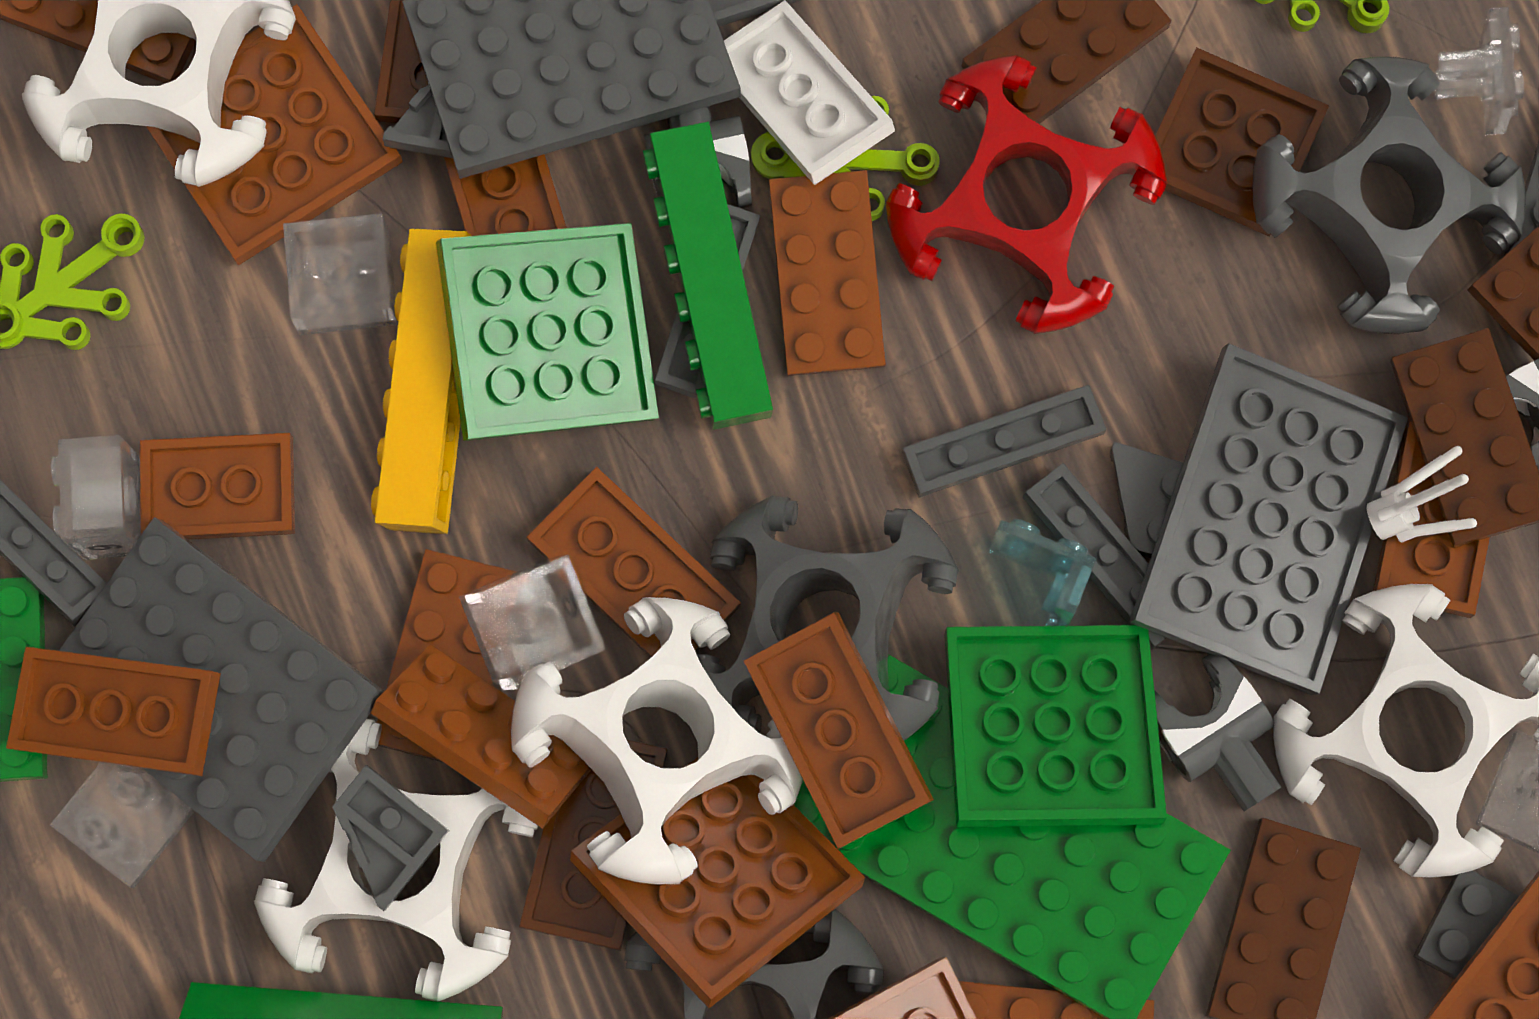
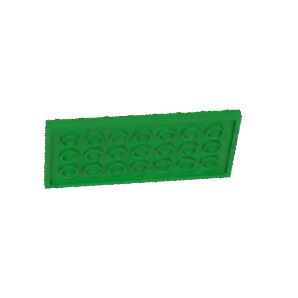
[794,654,1231,1019]

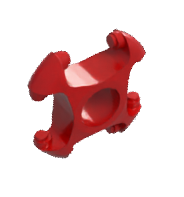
[886,55,1167,334]

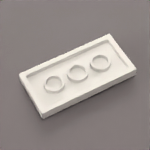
[724,0,895,185]

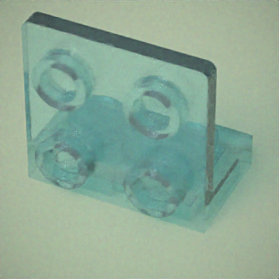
[989,519,1097,626]

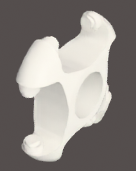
[22,0,296,187]
[1273,584,1539,877]
[511,597,803,884]
[254,719,538,1001]

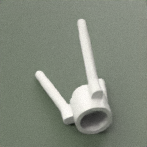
[1367,446,1477,543]

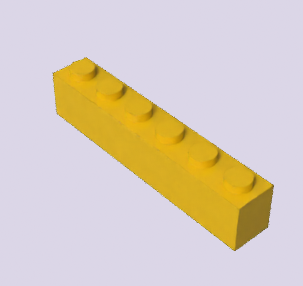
[371,229,471,534]

